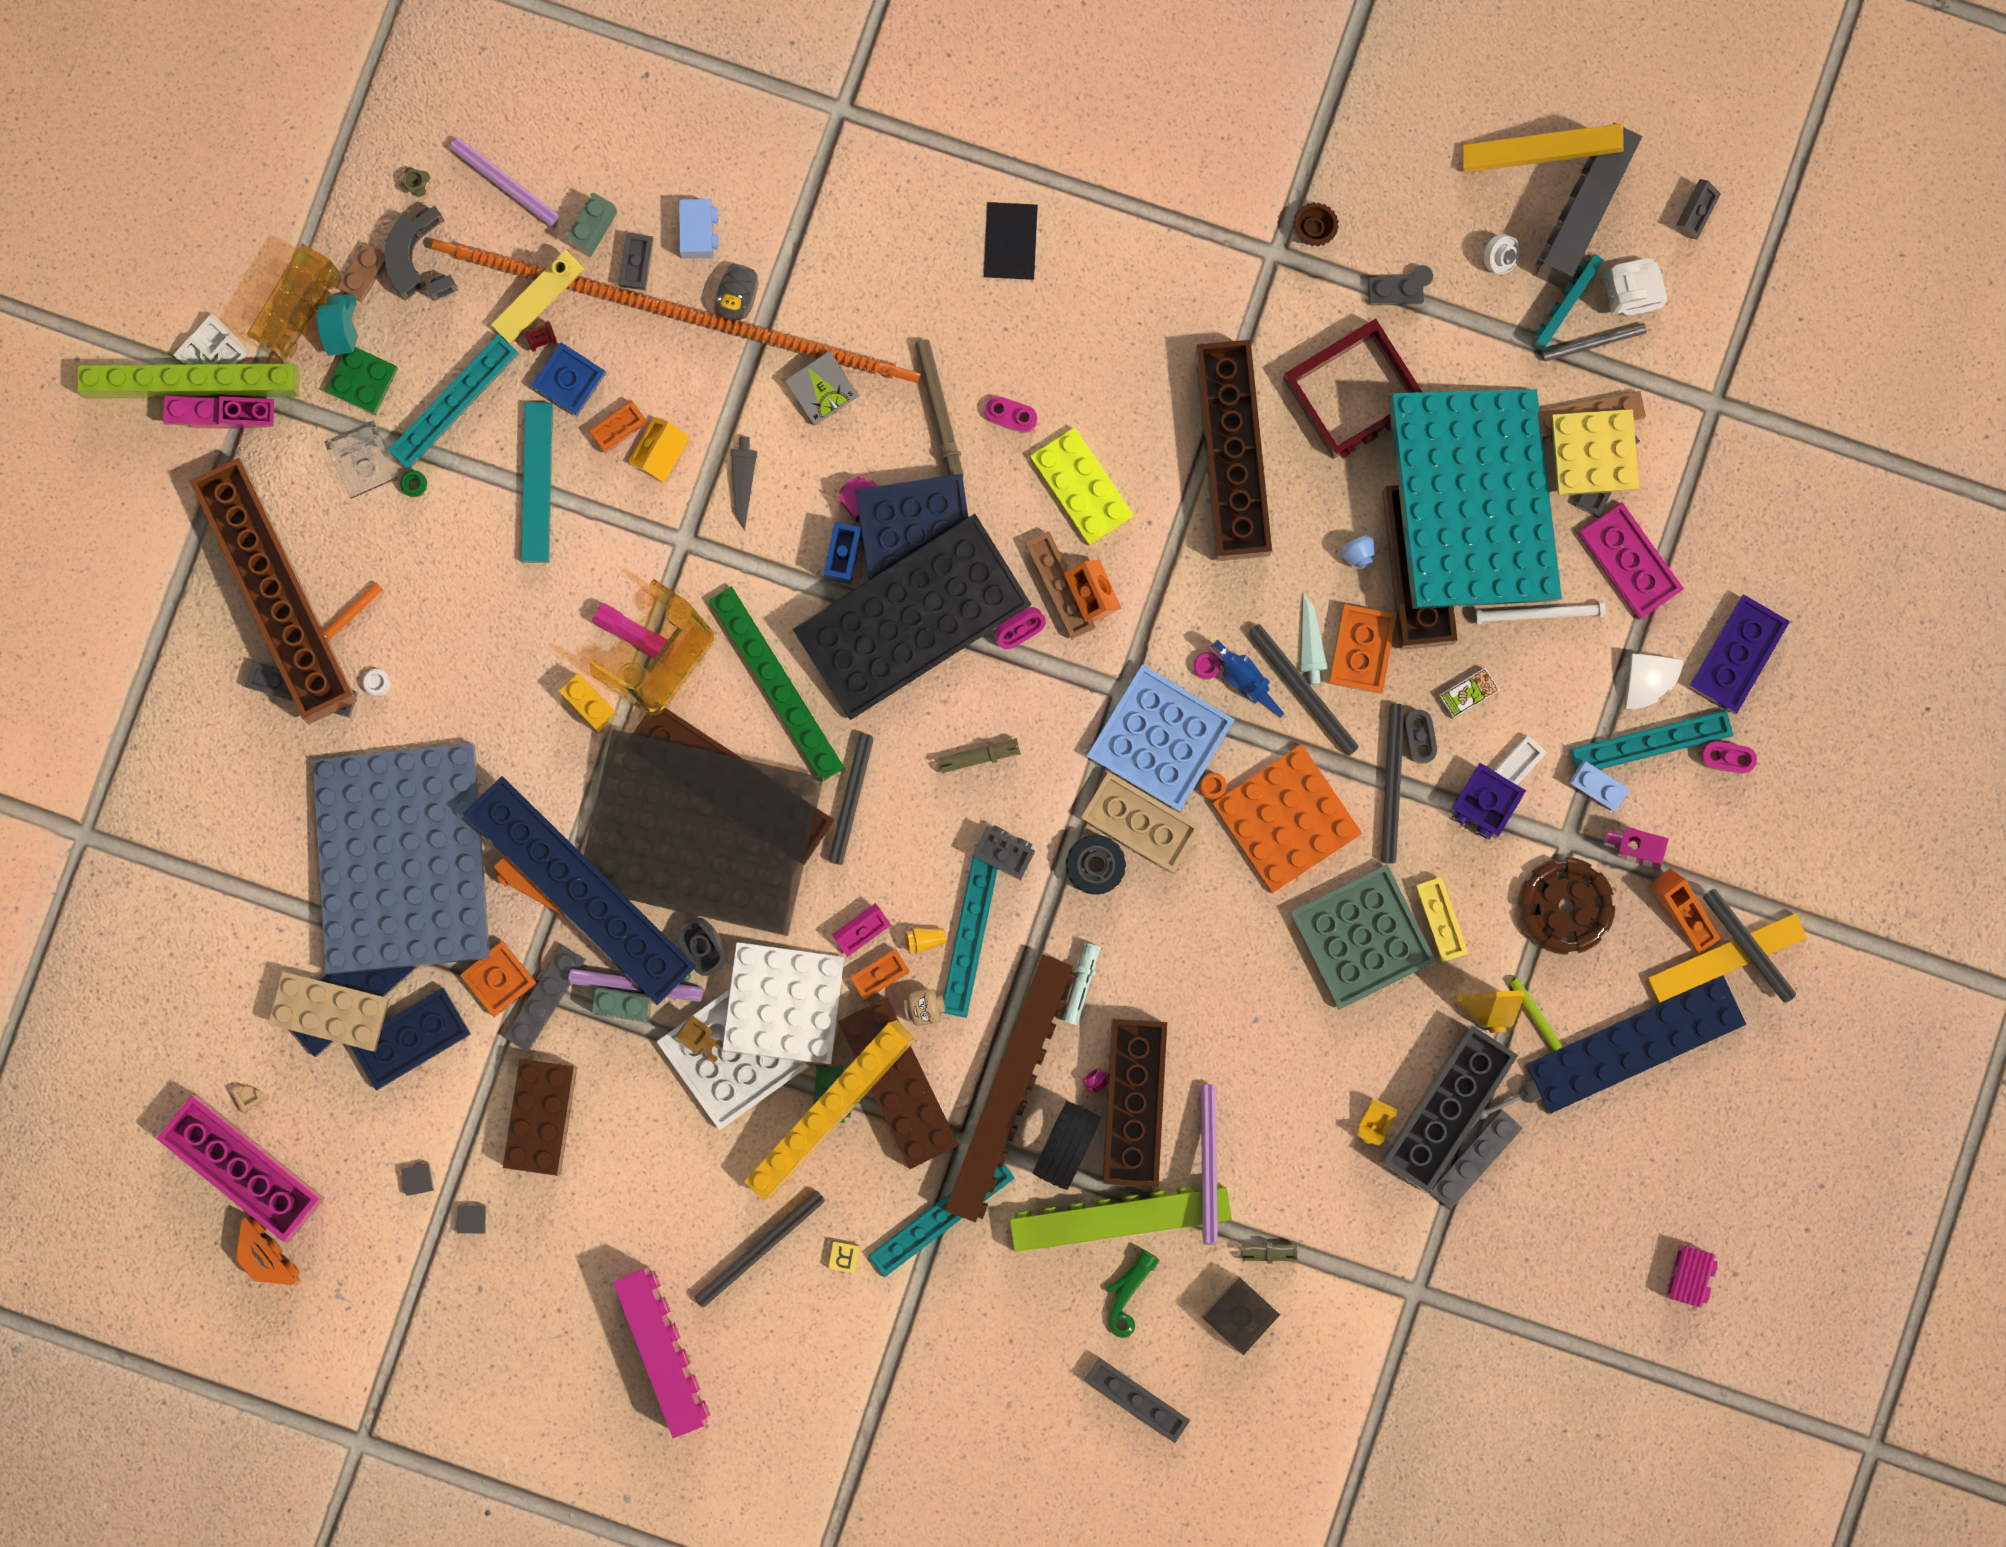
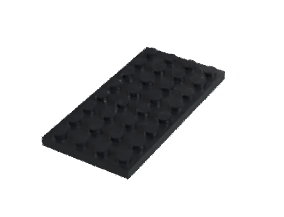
[792,513,1032,720]

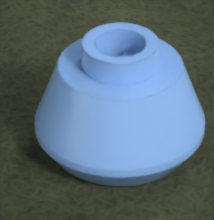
[1340,536,1376,569]

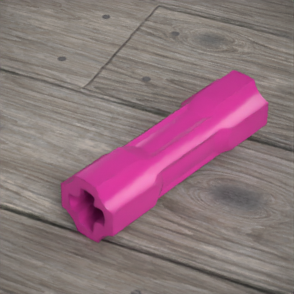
[592,602,674,663]

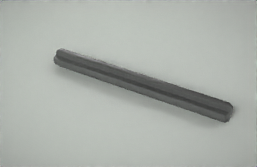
[1249,624,1359,756]
[1381,703,1405,864]
[694,1191,825,1308]

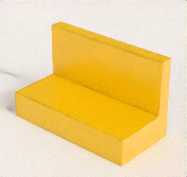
[628,417,690,483]

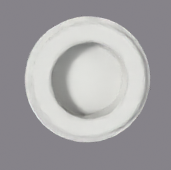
[362,669,391,697]

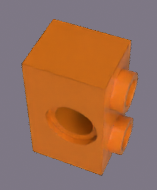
[1064,560,1121,622]

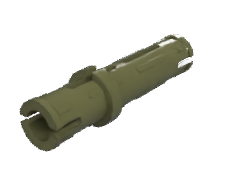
[938,738,1021,774]

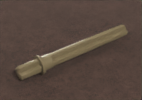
[915,339,964,477]

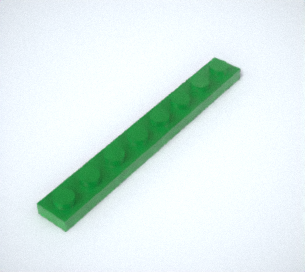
[709,586,845,783]

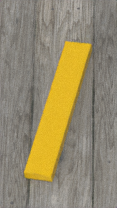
[1463,123,1623,173]
[1647,913,1807,1003]

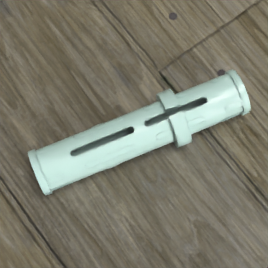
[1061,942,1102,1025]

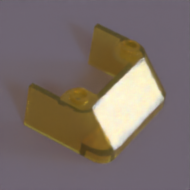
[590,578,714,715]

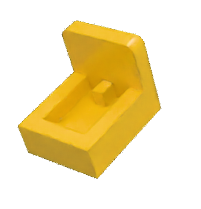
[1357,1098,1397,1147]

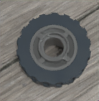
[1065,835,1126,895]

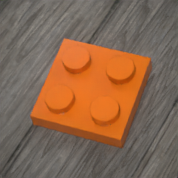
[460,941,537,1018]

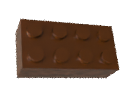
[503,1059,577,1176]

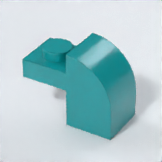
[317,294,358,356]

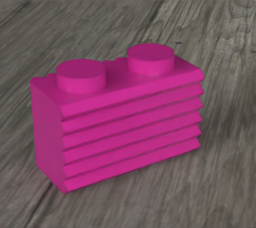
[1665,1245,1718,1308]

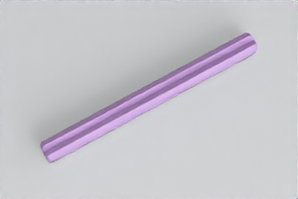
[1201,1084,1218,1245]

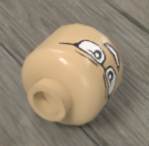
[904,989,945,1026]

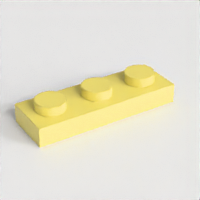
[1415,877,1469,963]

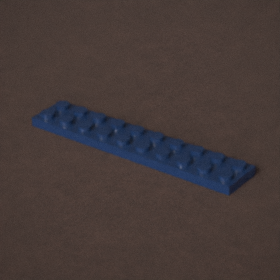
[463,776,696,1006]

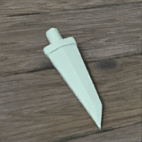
[1300,593,1328,685]

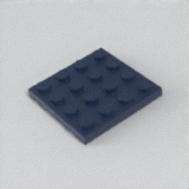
[855,474,968,580]

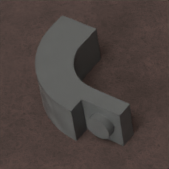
[384,205,445,300]

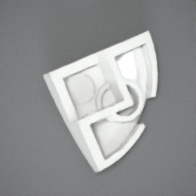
[173,313,248,365]
[1625,654,1683,710]

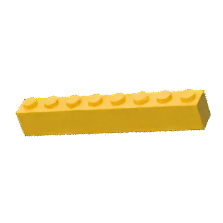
[744,1020,916,1201]

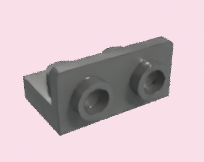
[972,825,1035,881]

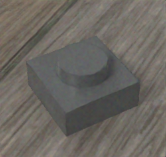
[426,274,458,301]

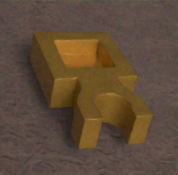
[674,1015,723,1063]

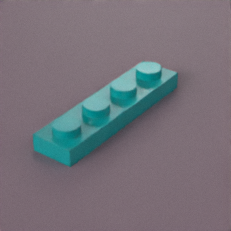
[1533,254,1604,352]

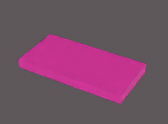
[1577,502,1684,620]

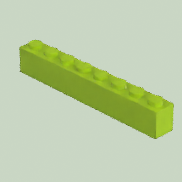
[78,364,300,399]
[1010,1182,1232,1252]

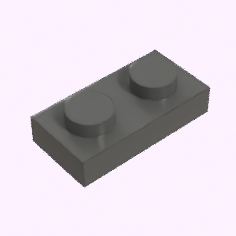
[1676,179,1721,240]
[619,233,654,291]

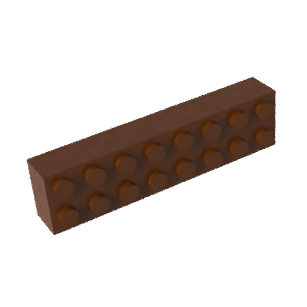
[1195,340,1272,561]

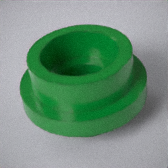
[400,470,427,497]

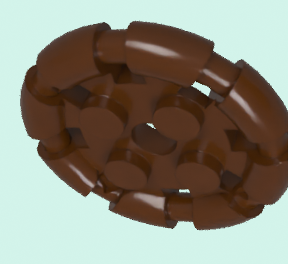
[1518,857,1616,955]

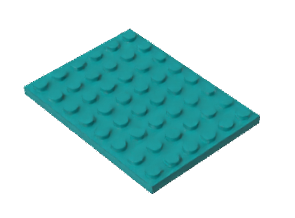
[1388,389,1562,609]

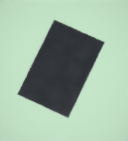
[984,202,1038,280]

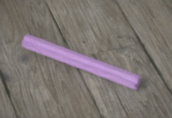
[449,137,559,227]
[568,968,703,1002]

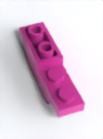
[163,396,274,429]

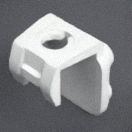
[1601,258,1667,317]

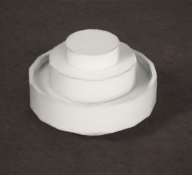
[1484,234,1520,274]

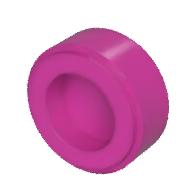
[1193,652,1221,680]

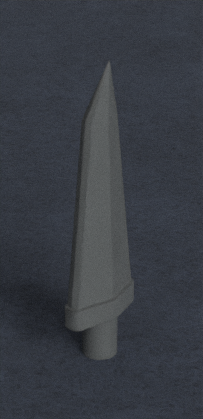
[730,437,758,530]

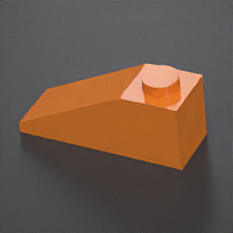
[1649,869,1721,955]

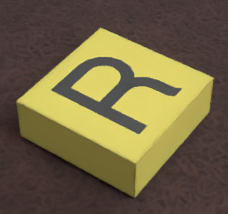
[828,1241,861,1274]

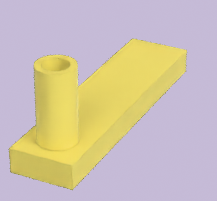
[491,249,586,344]

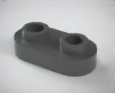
[1404,709,1437,764]

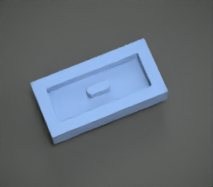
[1569,760,1630,812]

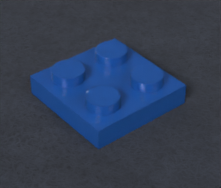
[531,342,606,417]

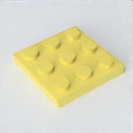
[1551,409,1640,496]

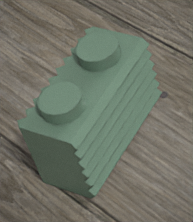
[566,193,617,257]
[592,987,652,1023]

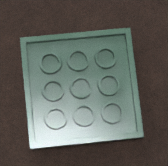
[1290,864,1436,1010]

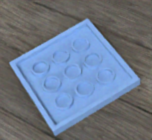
[1087,664,1235,812]

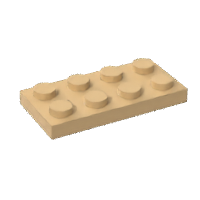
[1081,772,1201,874]
[268,972,390,1052]

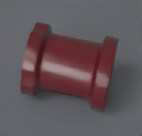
[524,321,558,352]

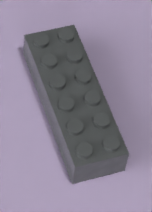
[1535,122,1643,290]
[1379,1025,1518,1193]

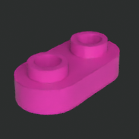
[985,397,1037,433]
[994,607,1046,649]
[1701,742,1757,774]

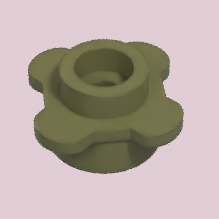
[400,167,430,197]

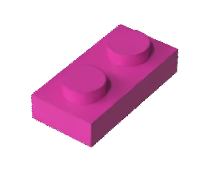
[831,903,891,957]

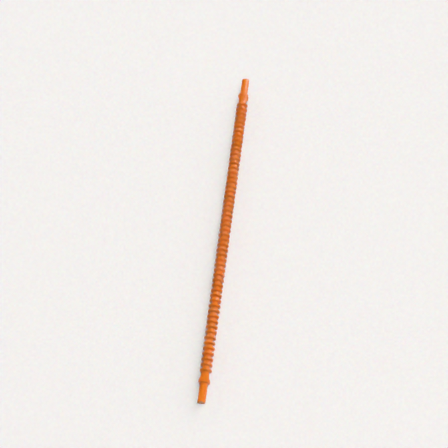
[431,239,921,383]

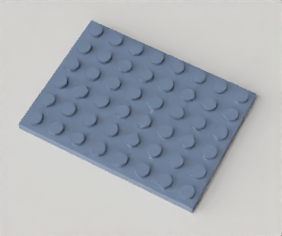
[313,743,490,975]

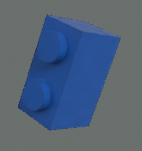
[823,522,862,585]

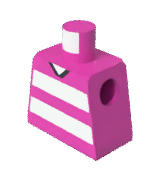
[1604,827,1669,871]

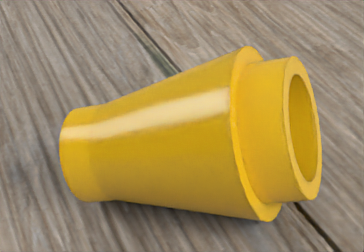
[905,928,946,955]

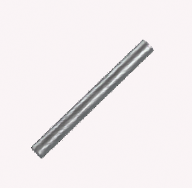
[1541,323,1647,362]

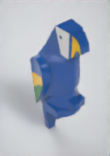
[1209,639,1285,718]

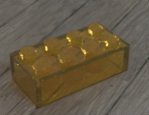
[246,243,339,362]

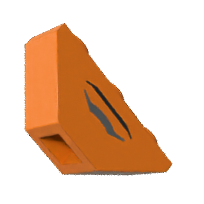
[236,1216,301,1285]

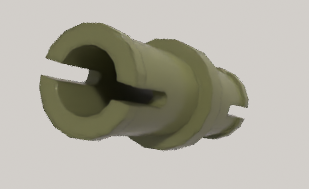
[1242,1242,1297,1264]

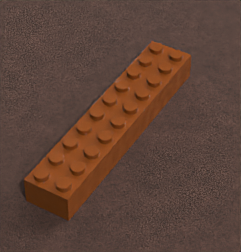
[190,458,357,725]

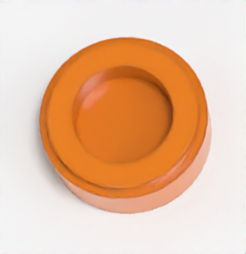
[1199,773,1227,800]

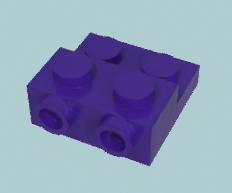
[1449,763,1526,840]

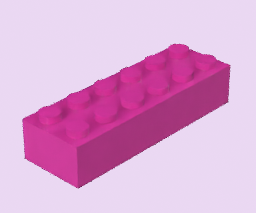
[156,1095,325,1242]
[613,1267,710,1438]

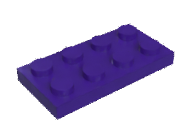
[1689,594,1790,714]

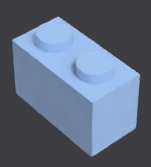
[679,199,719,259]

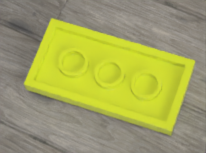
[1030,427,1134,546]

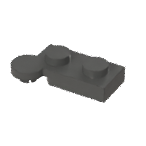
[1368,265,1433,306]

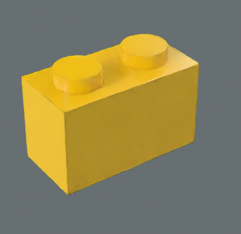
[559,673,619,733]

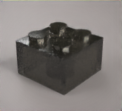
[1201,1276,1280,1356]

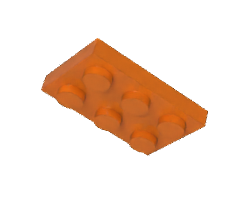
[1329,604,1397,694]

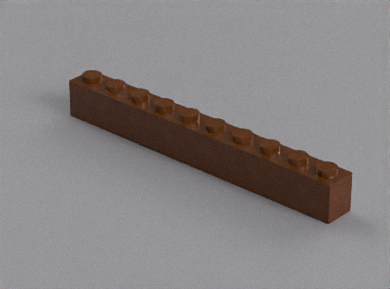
[945,954,1076,1223]

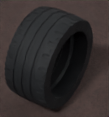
[1032,1101,1101,1190]

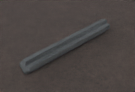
[829,733,874,865]
[1703,889,1796,1003]

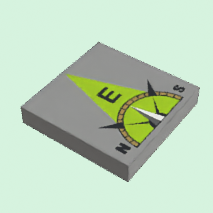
[785,351,860,426]

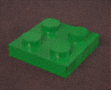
[325,347,398,415]

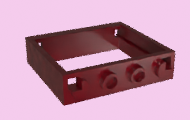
[1283,318,1422,459]

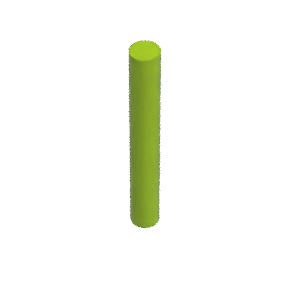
[1509,978,1563,1052]

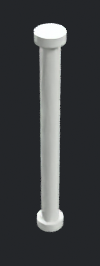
[1475,602,1606,625]

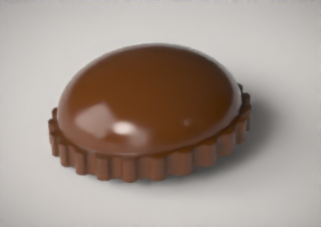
[1293,202,1339,247]

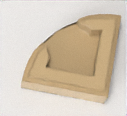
[230,1086,268,1113]

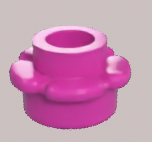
[1083,1068,1108,1093]

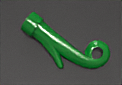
[1106,1249,1160,1338]

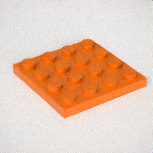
[1212,744,1362,893]

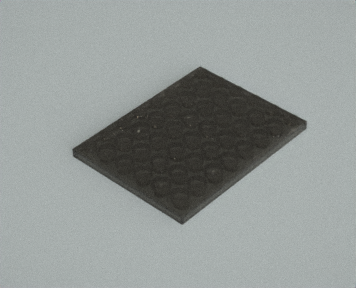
[584,729,824,936]

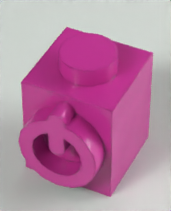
[839,476,877,522]

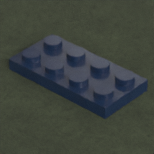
[350,987,472,1091]

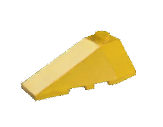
[1454,990,1524,1033]

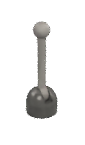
[1479,1079,1542,1119]

